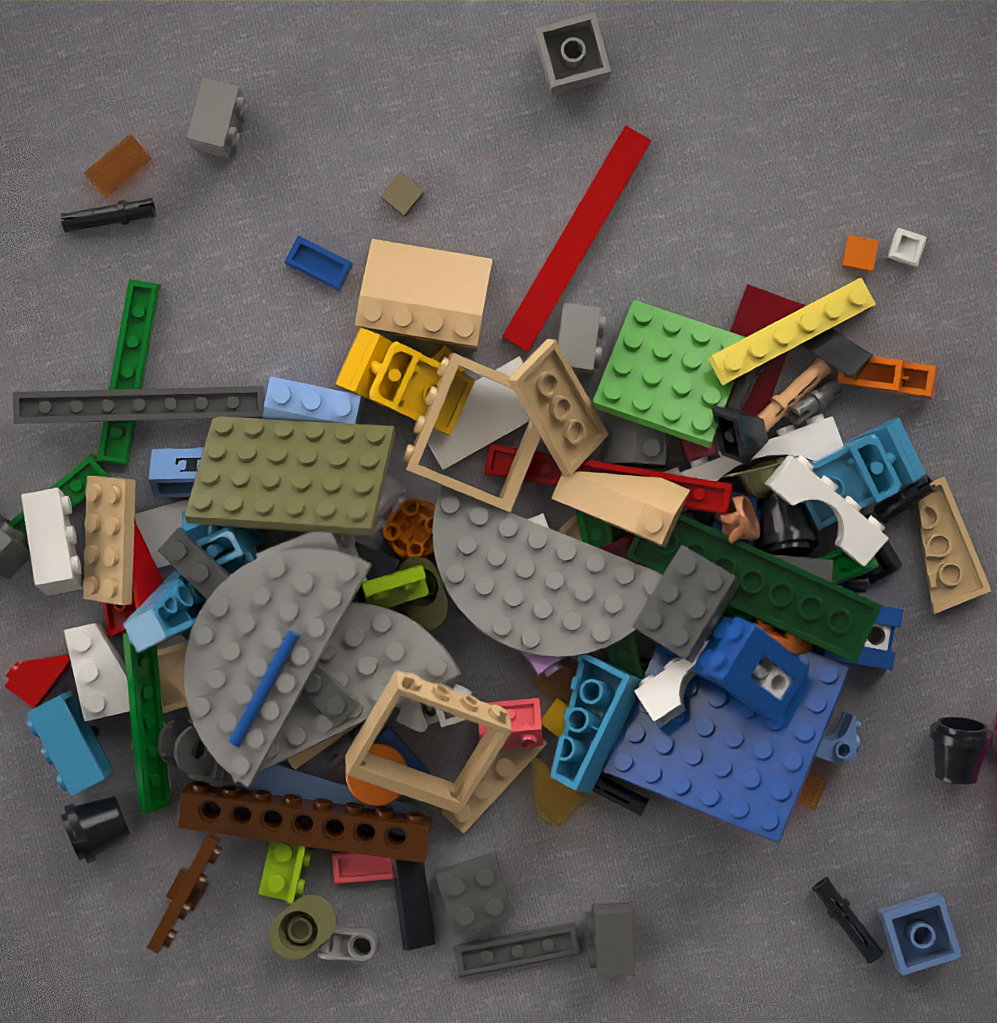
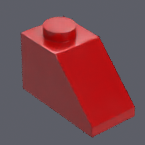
[4,654,72,708]

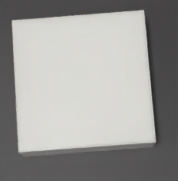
[887,228,927,268]

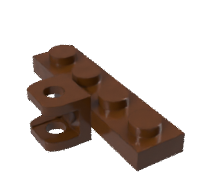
[147,833,223,954]

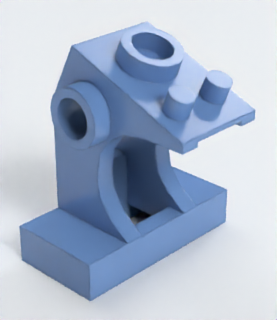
[816,711,861,764]

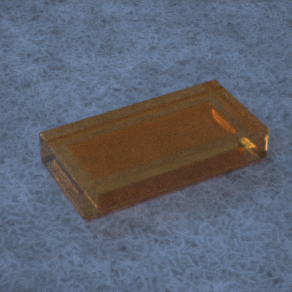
[84,133,152,198]

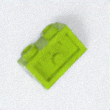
[361,565,429,608]
[258,841,313,904]

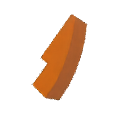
[837,356,939,400]

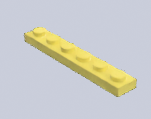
[708,278,876,386]

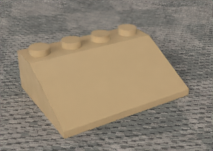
[354,239,493,350]

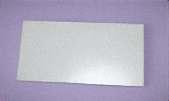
[415,356,530,470]

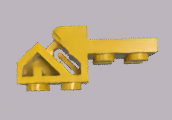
[334,328,476,436]

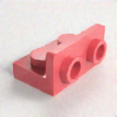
[479,698,544,752]

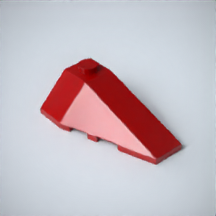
[103,520,164,638]

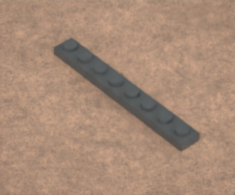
[13,386,264,424]
[157,527,361,727]

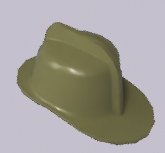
[722,456,785,499]
[398,556,449,630]
[269,894,337,960]

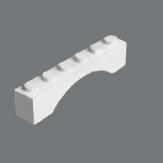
[663,414,844,512]

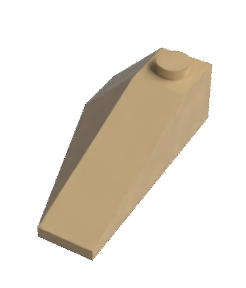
[551,471,690,548]

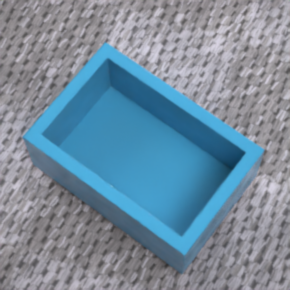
[27,690,115,797]

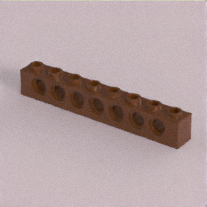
[178,781,432,863]

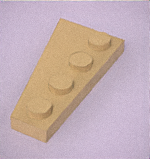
[916,476,992,614]
[441,739,547,834]

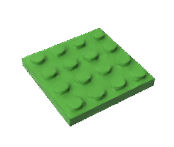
[592,299,746,448]

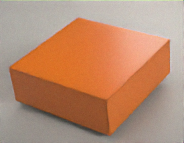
[841,235,879,272]

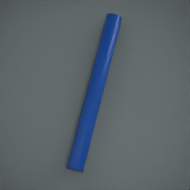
[228,630,300,747]

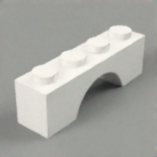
[764,455,889,567]
[634,641,709,728]

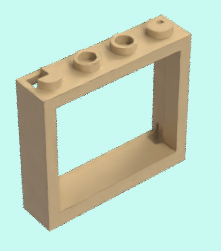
[402,353,541,512]
[345,670,512,814]

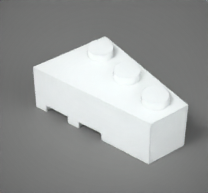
[21,488,83,596]
[64,622,130,722]

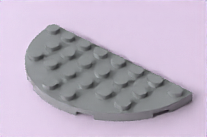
[433,485,663,657]
[184,548,372,787]
[232,602,461,783]

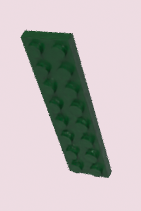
[625,514,883,664]

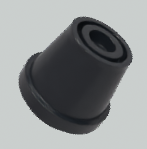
[756,495,819,557]
[929,717,993,785]
[61,796,131,864]

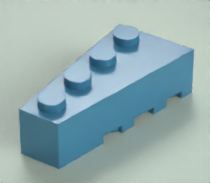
[123,570,207,653]
[550,654,642,794]

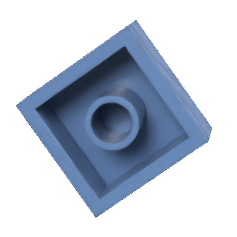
[877,892,962,976]

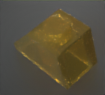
[531,756,583,827]

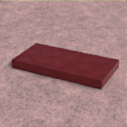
[730,284,805,415]

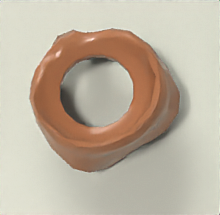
[714,496,760,543]

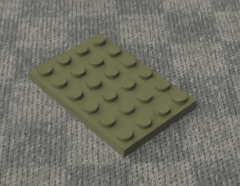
[185,416,396,536]

